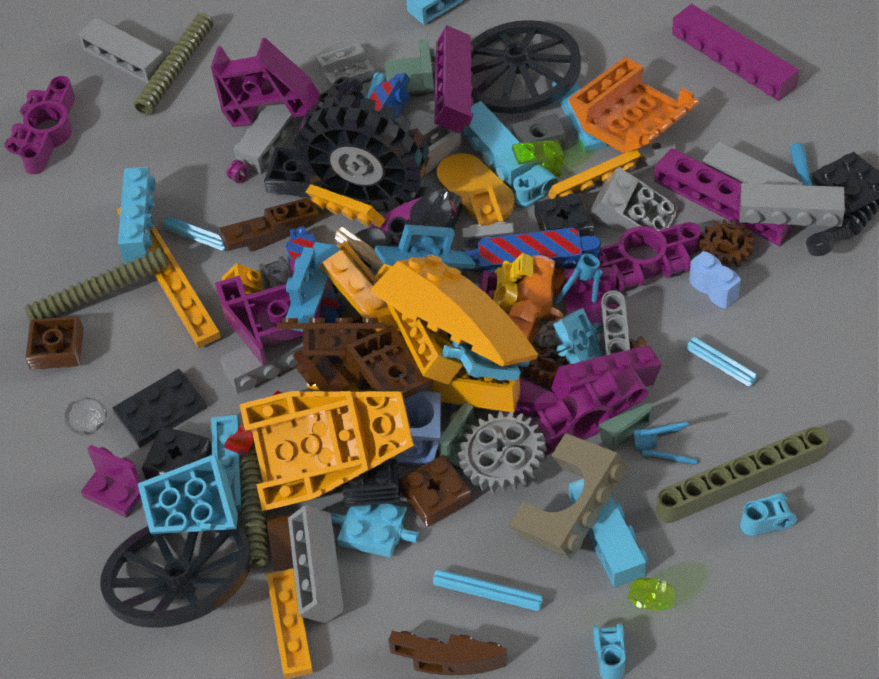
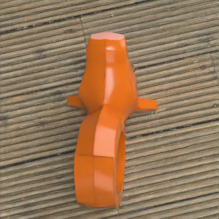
[508,255,563,345]

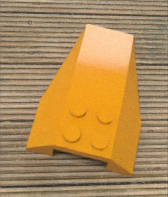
[371,255,538,367]
[240,391,414,511]

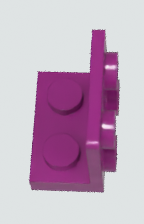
[565,267,617,327]
[81,445,141,518]

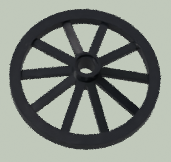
[471,20,581,114]
[100,526,252,628]

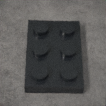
[811,151,879,213]
[112,369,207,448]

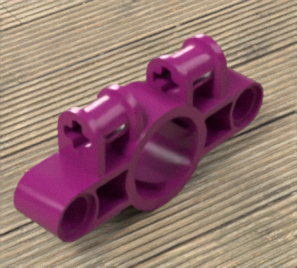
[4,76,75,174]
[597,222,701,292]
[533,369,648,456]

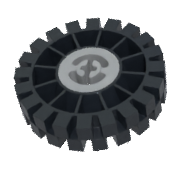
[292,95,430,211]

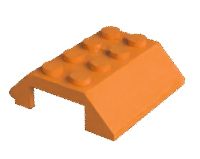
[569,56,699,153]

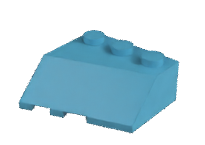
[138,454,238,534]

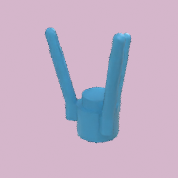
[555,254,603,303]
[634,421,698,465]

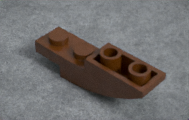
[218,197,319,252]
[388,630,508,675]

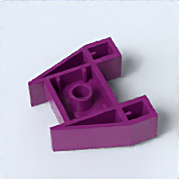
[211,38,320,127]
[215,259,324,366]

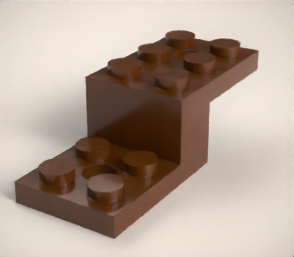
[335,314,433,399]

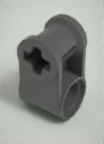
[259,256,292,288]

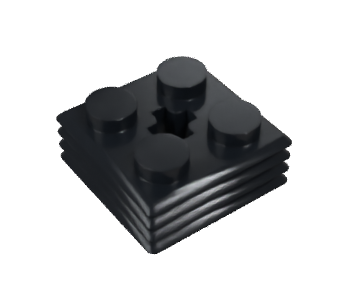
[264,147,311,198]
[534,193,594,237]
[141,427,212,479]
[343,459,400,507]

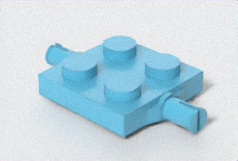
[553,308,604,364]
[443,341,529,381]
[329,504,419,558]

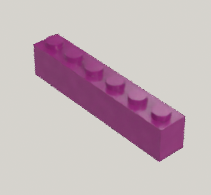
[672,3,799,101]
[434,25,473,134]

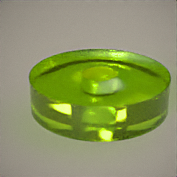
[628,578,675,611]

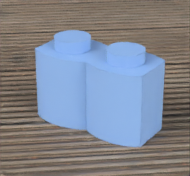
[689,251,741,309]

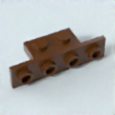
[276,318,385,356]
[293,350,351,392]

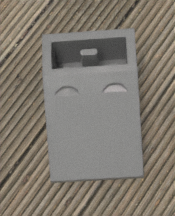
[405,109,462,174]
[589,167,679,233]

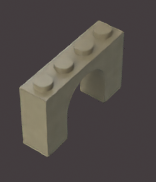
[509,433,628,560]

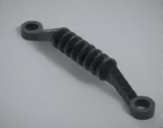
[806,198,879,256]

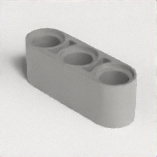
[601,291,630,356]

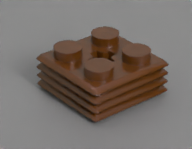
[25,316,83,369]
[398,455,472,527]

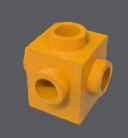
[222,263,264,295]

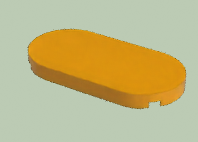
[437,153,514,220]

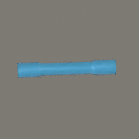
[790,143,816,226]

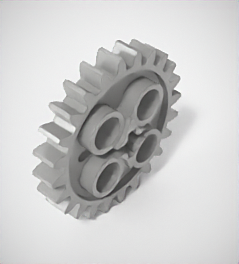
[458,411,547,493]

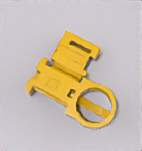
[493,253,533,312]

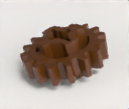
[699,219,755,268]
[523,347,569,389]

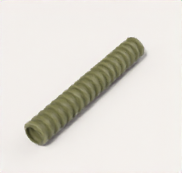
[134,12,214,115]
[25,248,169,320]
[238,424,269,568]

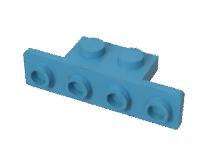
[374,224,476,270]
[286,242,339,332]

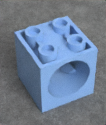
[391,390,441,466]

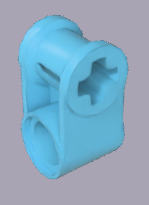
[513,164,559,208]
[740,493,797,536]
[593,623,626,679]

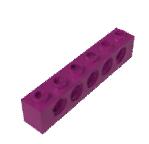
[654,148,796,247]

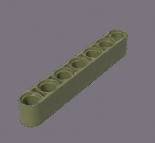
[656,426,829,523]

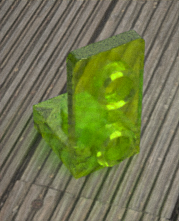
[512,139,565,177]

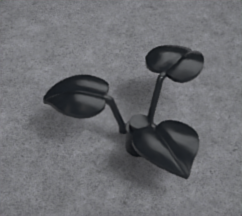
[355,188,452,267]

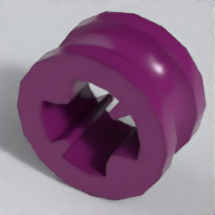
[226,159,250,184]

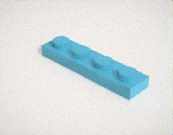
[552,81,607,153]
[211,415,242,511]

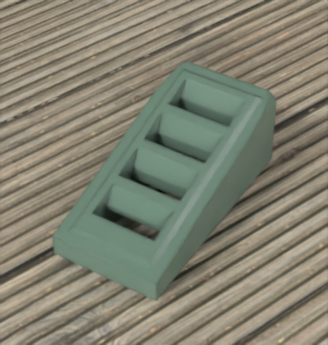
[599,403,653,451]

